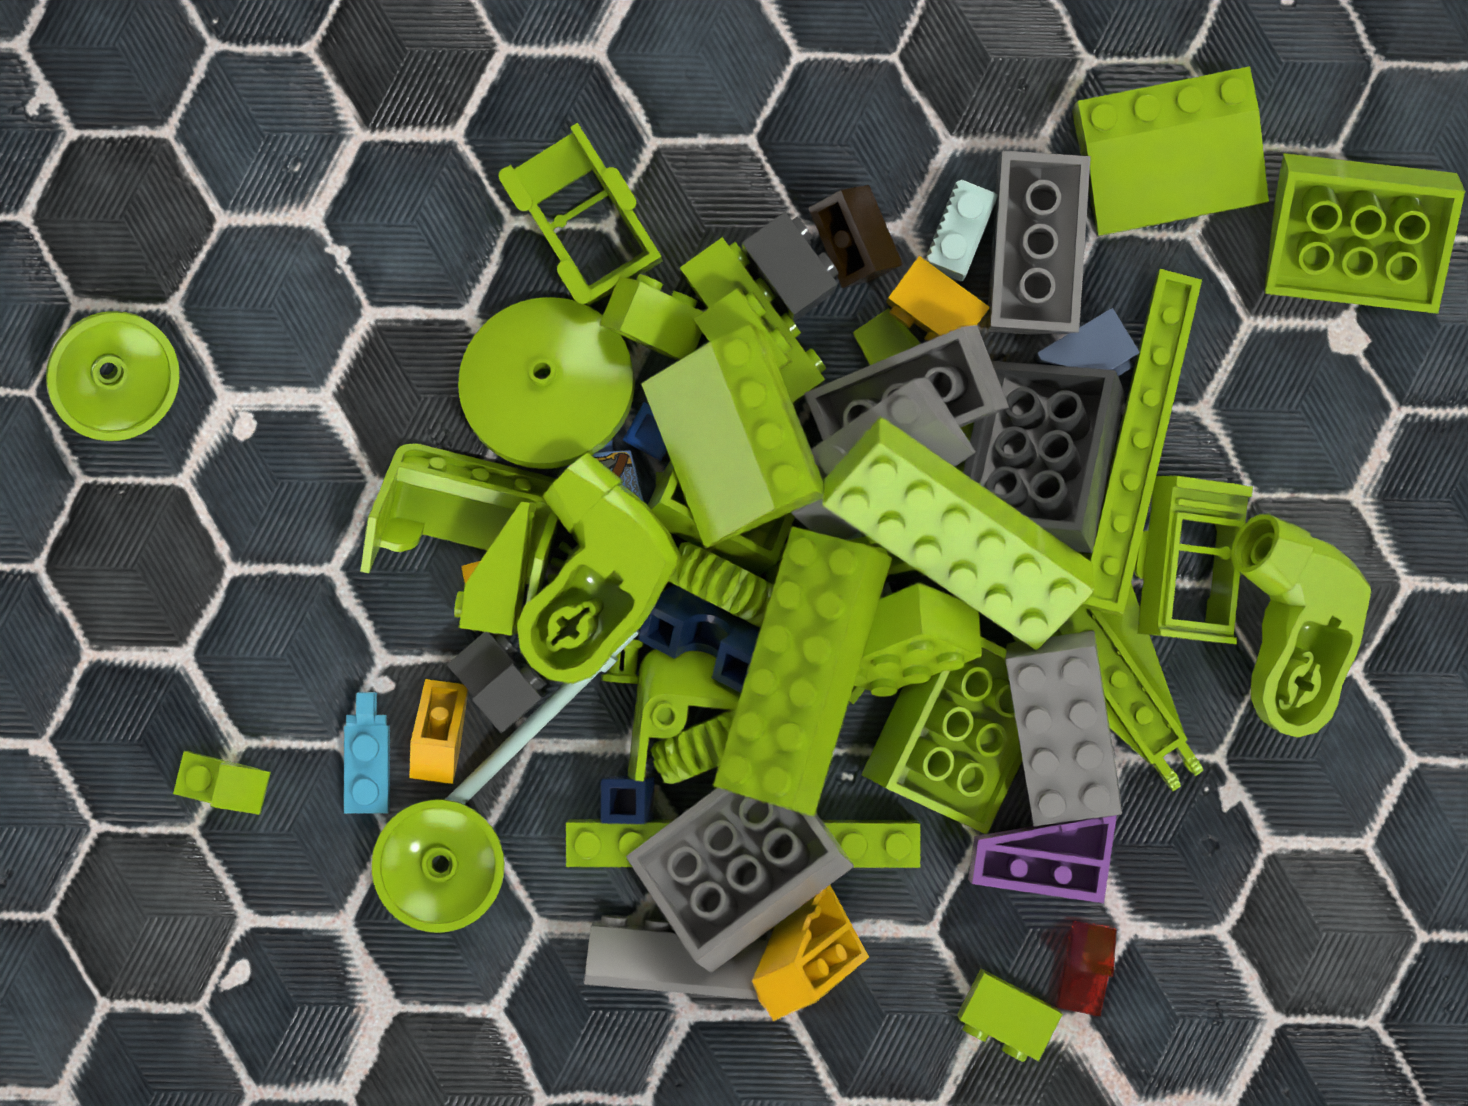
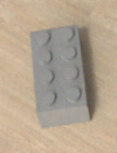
[805,325,1009,441]
[1006,631,1122,826]

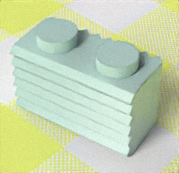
[925,180,998,281]

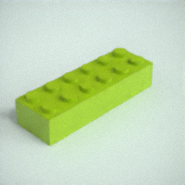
[823,416,1094,650]
[713,527,892,817]

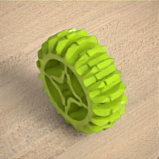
[669,542,774,627]
[651,710,736,784]

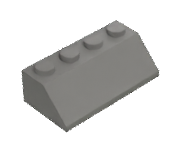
[986,150,1090,334]
[792,377,976,540]
[584,915,767,1000]

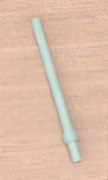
[445,630,640,805]

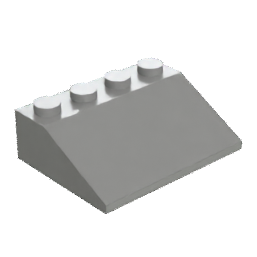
[626,788,854,973]

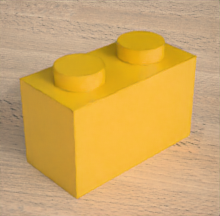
[886,256,990,341]

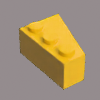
[752,885,869,1021]

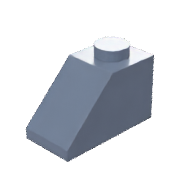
[1033,308,1140,376]

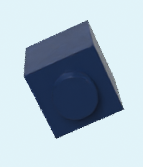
[601,776,655,824]

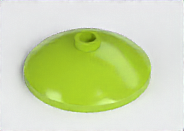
[46,311,179,441]
[372,799,505,933]

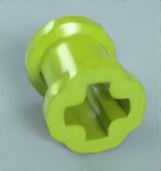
[601,639,644,684]

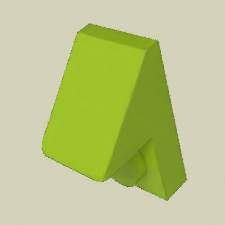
[173,751,271,815]

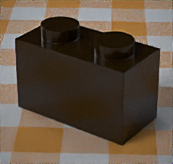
[808,185,903,288]

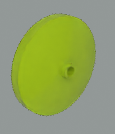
[458,297,635,469]

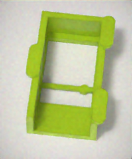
[499,123,663,307]
[1134,476,1253,644]

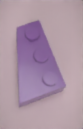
[968,815,1117,903]

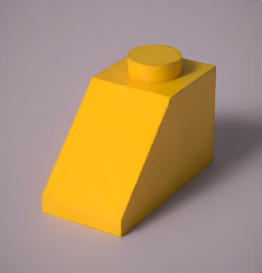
[409,679,468,784]

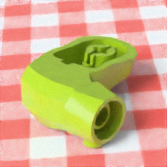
[517,453,680,684]
[1231,514,1371,738]

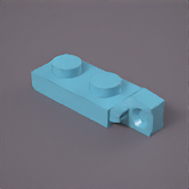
[344,692,390,813]

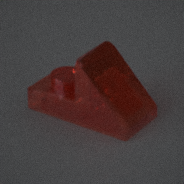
[1056,920,1117,1017]

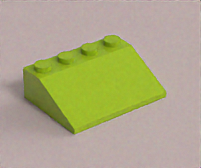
[1072,66,1269,237]
[1264,153,1465,314]
[641,324,824,548]
[861,637,1023,834]

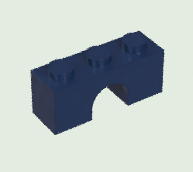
[638,584,761,693]

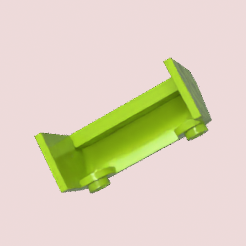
[360,444,560,604]
[627,649,741,782]

